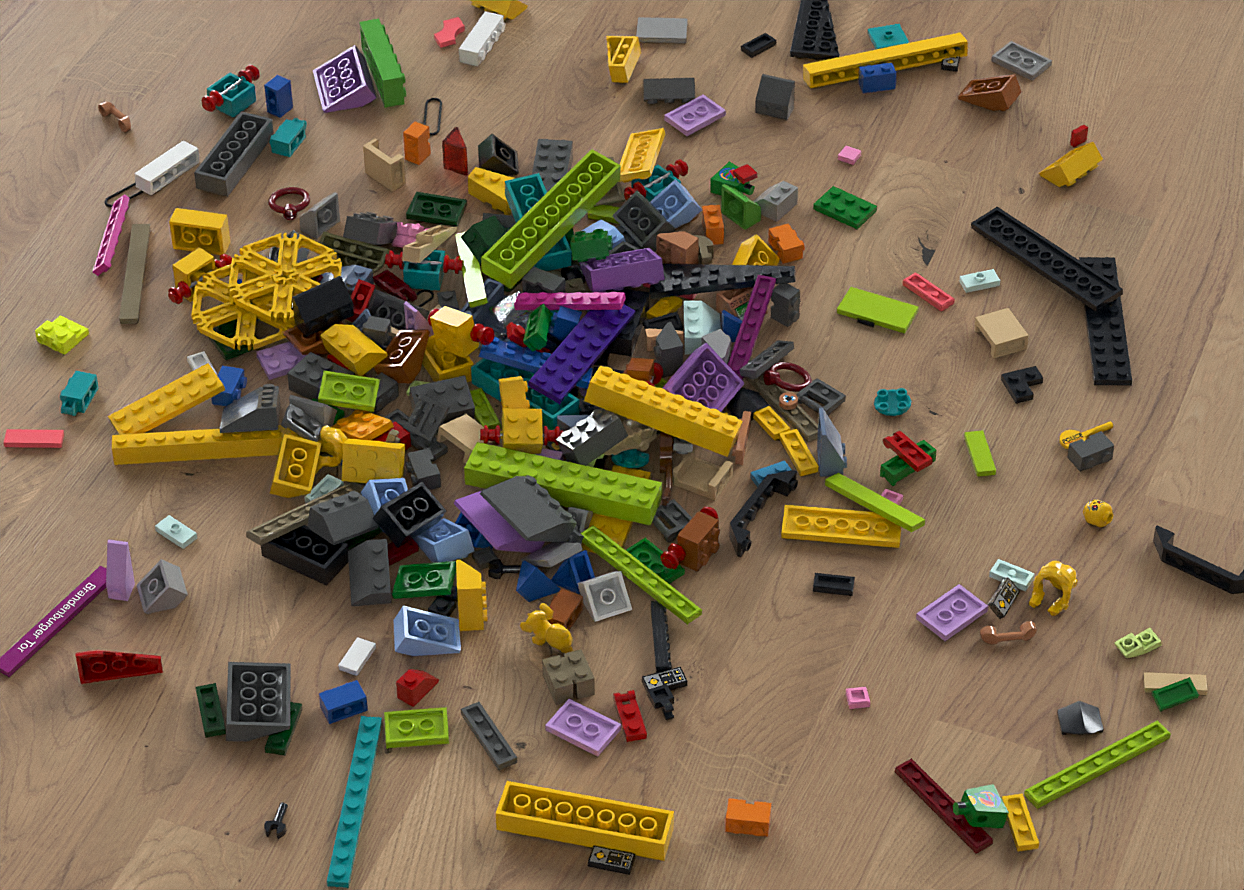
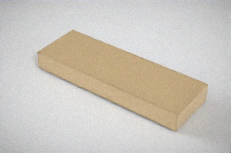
[1143,672,1208,695]

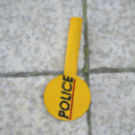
[1059,421,1113,449]

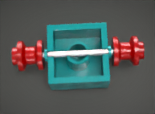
[202,65,260,118]
[624,159,688,202]
[385,250,464,291]

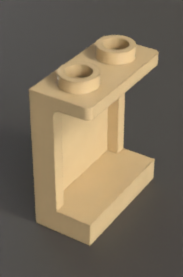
[363,139,406,192]
[974,308,1029,358]
[437,414,497,463]
[673,449,733,501]

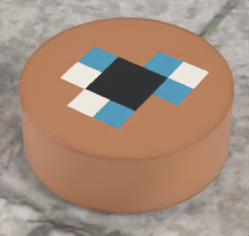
[779,392,798,410]

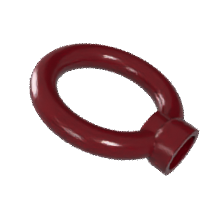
[268,187,310,220]
[764,362,812,392]

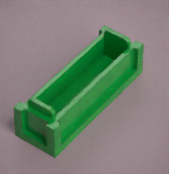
[523,304,553,352]
[880,439,937,486]

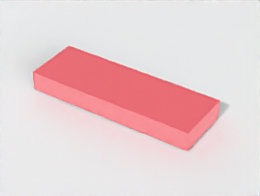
[902,272,955,312]
[4,429,64,448]

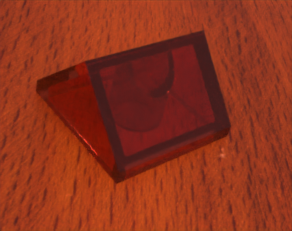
[442,127,468,176]

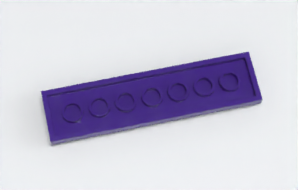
[528,304,636,404]

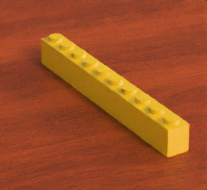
[803,33,968,88]
[112,425,304,465]

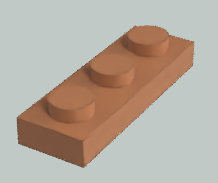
[732,411,751,465]

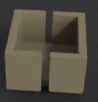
[542,649,595,705]

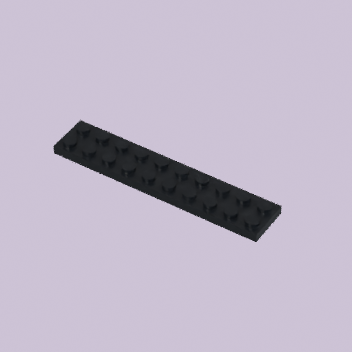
[971,207,1123,312]
[1079,257,1132,386]

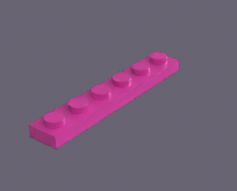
[92,194,130,276]
[514,292,626,310]

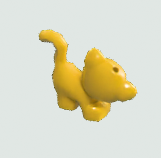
[520,603,573,653]

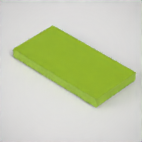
[837,287,919,334]

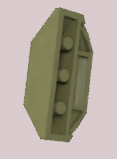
[319,231,389,274]

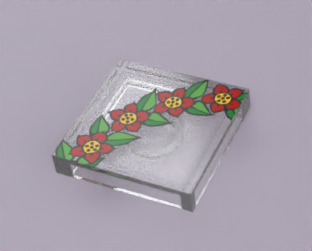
[488,291,533,330]

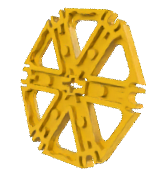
[228,233,342,323]
[191,264,298,350]

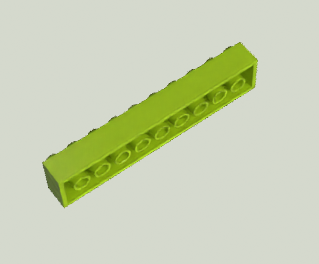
[481,149,621,289]
[464,442,662,525]

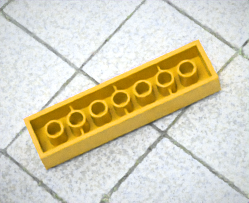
[584,366,743,457]
[496,781,674,861]

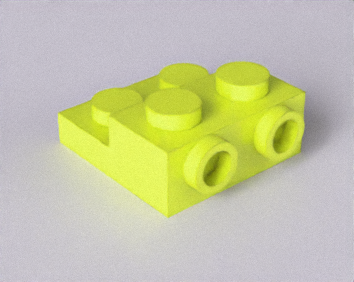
[35,315,89,355]

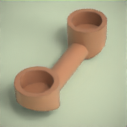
[98,102,131,132]
[980,621,1037,645]

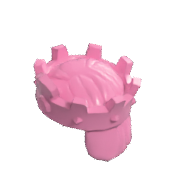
[392,222,429,248]

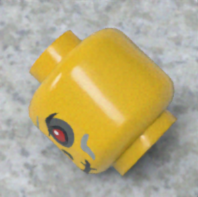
[1083,500,1113,528]

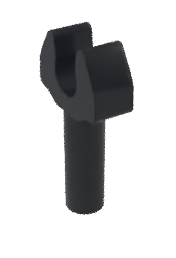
[488,559,521,579]
[264,802,288,839]

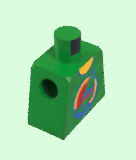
[710,162,755,196]
[953,784,1009,828]

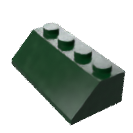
[461,216,533,293]

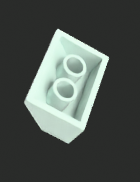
[683,300,721,354]

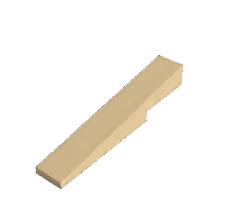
[402,224,457,263]

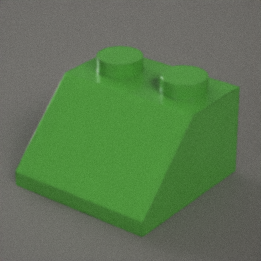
[721,184,761,230]

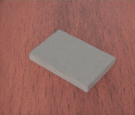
[637,17,687,43]
[991,41,1052,81]
[521,542,582,567]

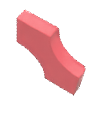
[434,17,465,48]

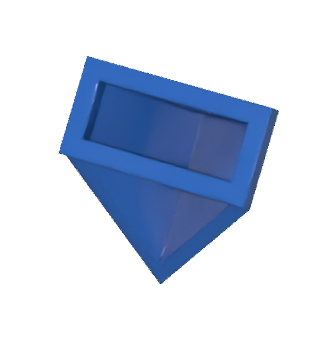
[721,310,742,342]
[551,550,595,594]
[516,561,561,602]

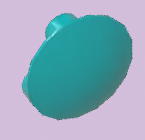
[874,388,912,416]
[611,449,650,468]

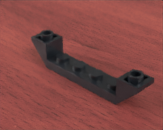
[729,470,798,558]
[1153,525,1244,594]

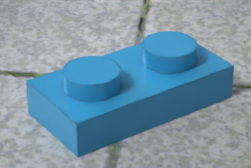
[750,461,792,487]

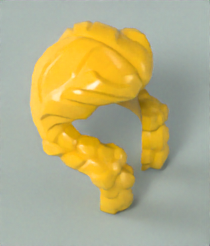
[315,425,348,475]
[1029,561,1078,616]

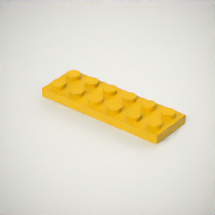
[619,128,665,183]
[108,363,225,435]
[581,465,651,553]
[781,505,901,548]

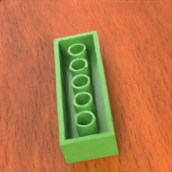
[359,18,407,108]

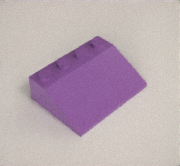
[313,45,376,113]
[579,248,664,293]
[663,343,745,412]
[454,491,544,553]

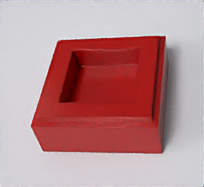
[1070,125,1088,147]
[733,164,758,184]

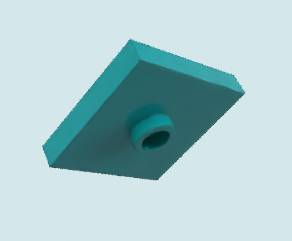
[867,24,910,50]

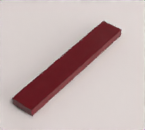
[894,758,993,854]

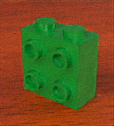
[570,229,613,262]

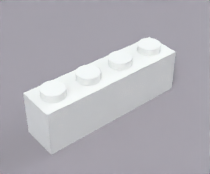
[459,11,505,66]
[134,141,200,195]

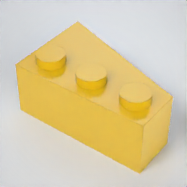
[606,36,641,83]
[468,167,515,215]
[498,376,530,414]

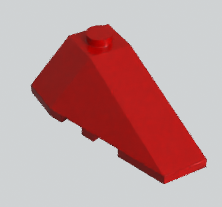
[75,650,163,684]

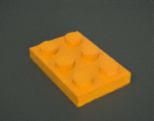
[331,410,394,440]

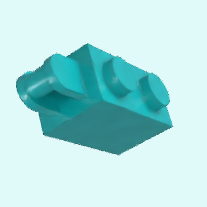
[269,118,307,157]
[60,371,99,416]

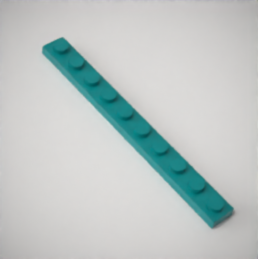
[327,716,382,888]

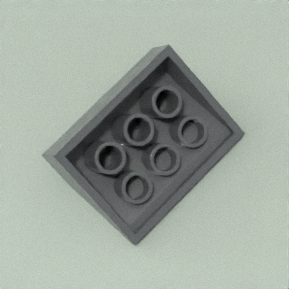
[220,384,281,433]
[480,475,577,542]
[226,662,291,742]

